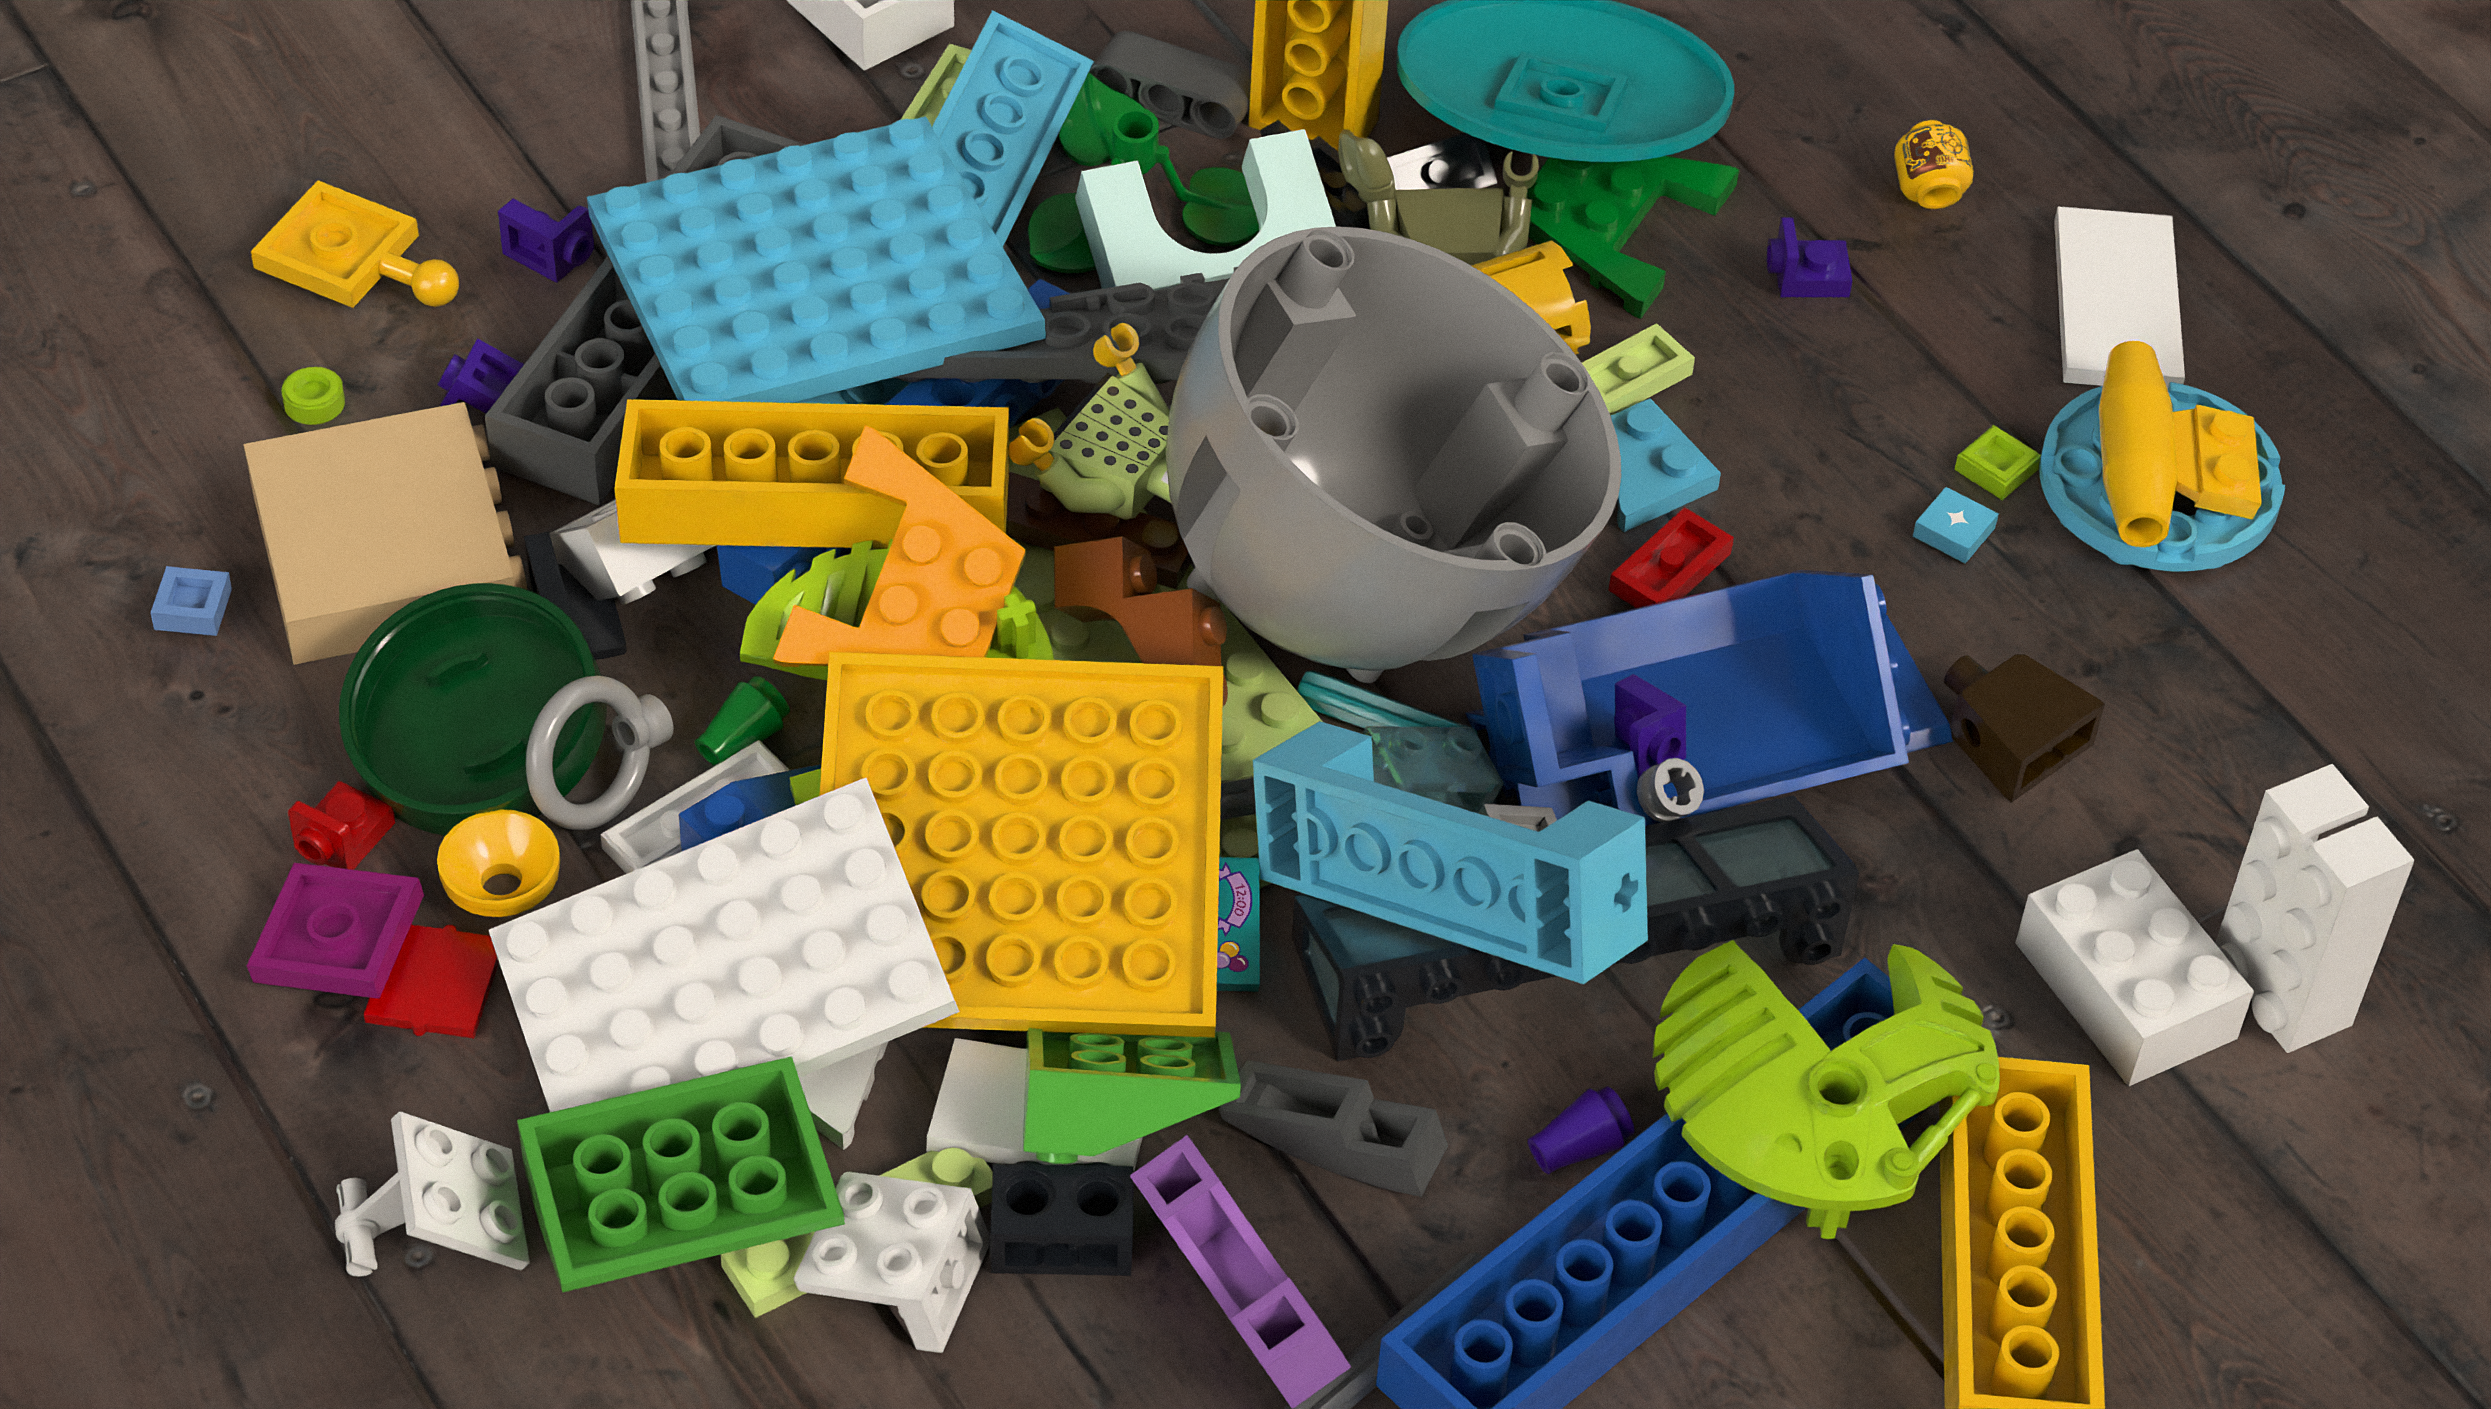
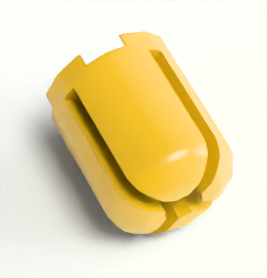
[1471,240,1591,354]

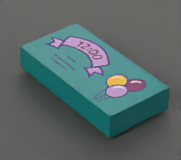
[1216,857,1260,992]

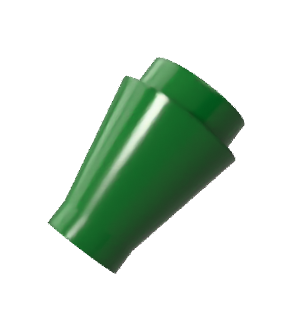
[695,676,790,766]

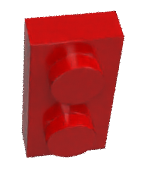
[1608,507,1734,608]

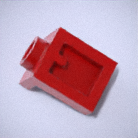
[288,781,395,870]

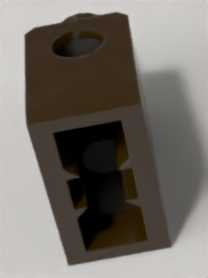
[1944,654,2105,803]

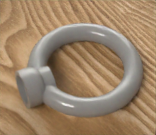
[526,676,673,830]

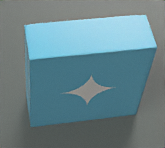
[1913,487,1999,564]

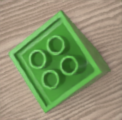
[1023,1028,1241,1164]

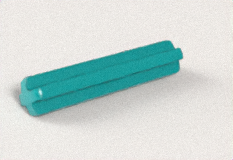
[1297,670,1478,764]

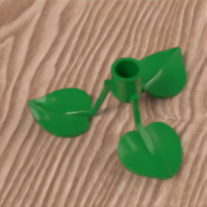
[1028,73,1259,273]

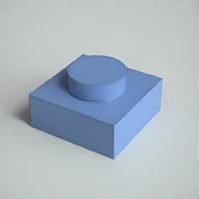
[151,566,232,636]

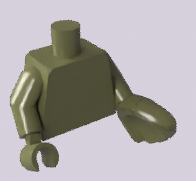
[1338,129,1539,265]

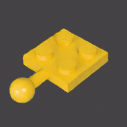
[251,180,459,308]

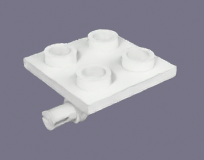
[335,1111,530,1276]

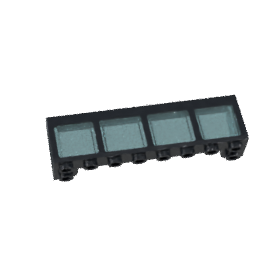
[1291,796,1859,1062]

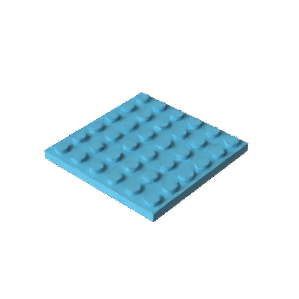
[587,116,1046,403]

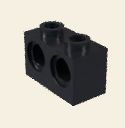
[991,1161,1134,1276]

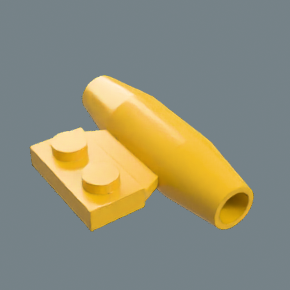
[2099,341,2262,547]

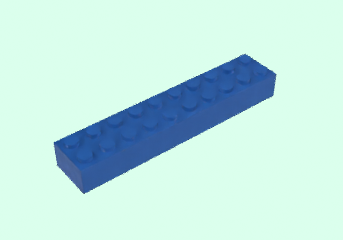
[1376,957,1929,1409]

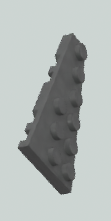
[892,267,1238,384]

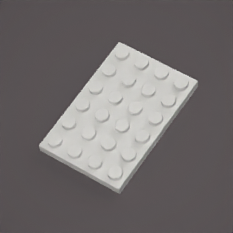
[488,777,959,1112]

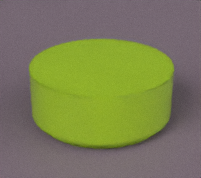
[281,367,345,425]

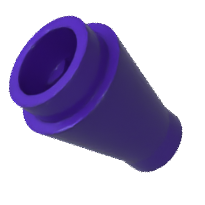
[1527,1086,1635,1174]

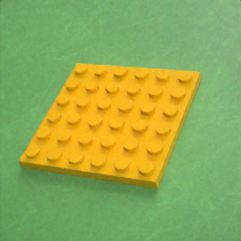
[820,652,1223,1038]

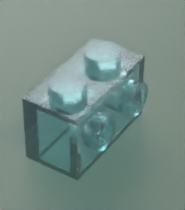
[1362,726,1504,813]

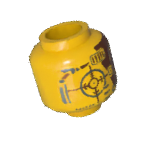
[1894,120,1973,209]

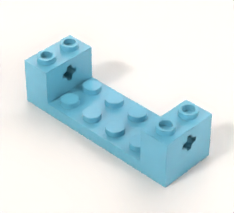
[1253,721,1648,984]

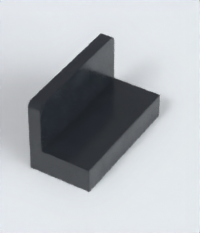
[1386,132,1498,189]
[524,532,627,660]

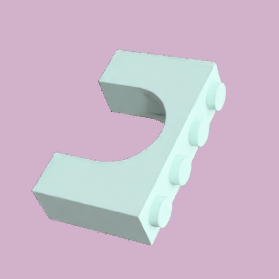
[1075,129,1336,291]

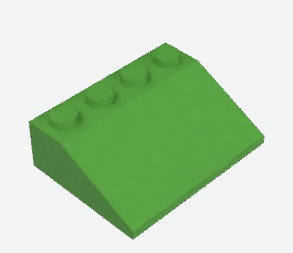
[517,1056,845,1292]

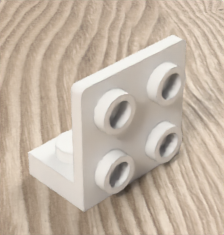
[794,1172,991,1353]

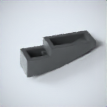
[1219,1060,1448,1197]

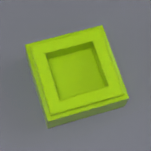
[1954,425,2041,501]

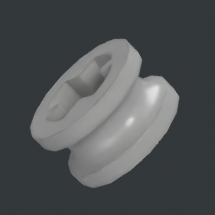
[1637,758,1704,822]

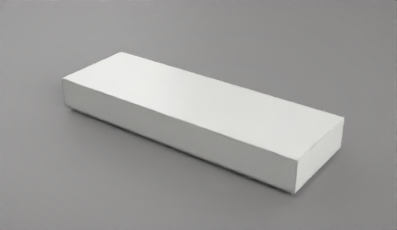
[600,740,789,874]

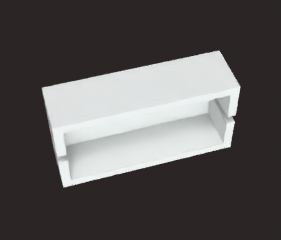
[2215,764,2414,1053]

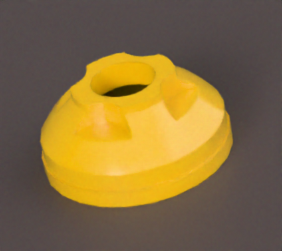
[437,810,560,917]

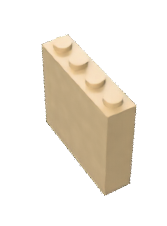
[243,402,527,665]

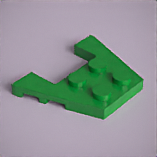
[1526,156,1739,319]

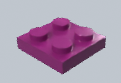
[247,863,424,999]

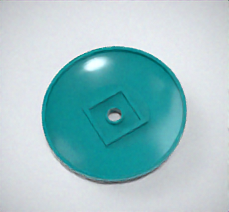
[1396,0,1734,162]

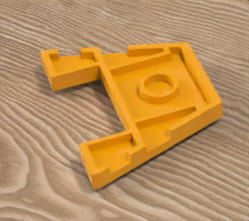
[773,425,1026,667]

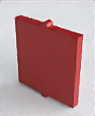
[364,924,499,1039]

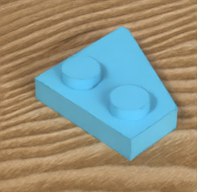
[1611,398,1721,532]

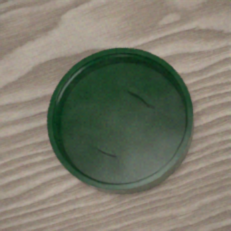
[339,583,607,836]

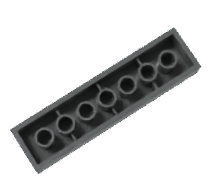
[485,115,806,506]

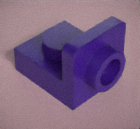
[498,198,594,283]
[1766,217,1853,297]
[437,338,524,414]
[1614,674,1686,780]

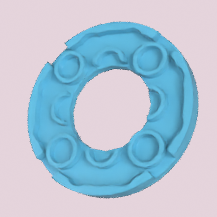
[2039,382,2285,571]

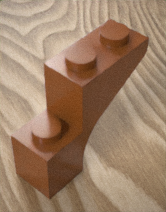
[1054,536,1228,706]

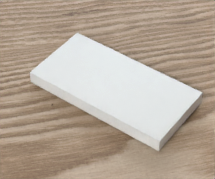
[2054,207,2185,389]

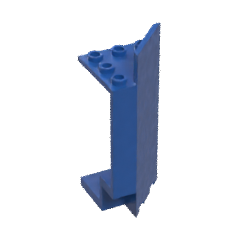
[1465,570,1953,826]

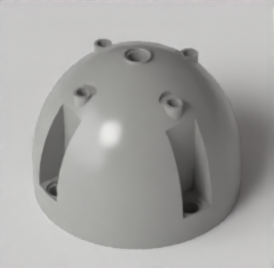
[1166,227,1621,683]

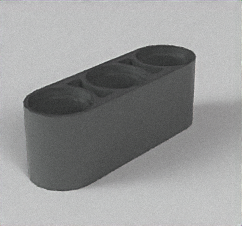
[1088,31,1251,139]

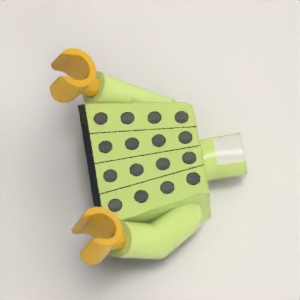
[1008,323,1171,520]

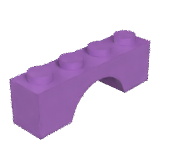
[1130,1135,1351,1409]

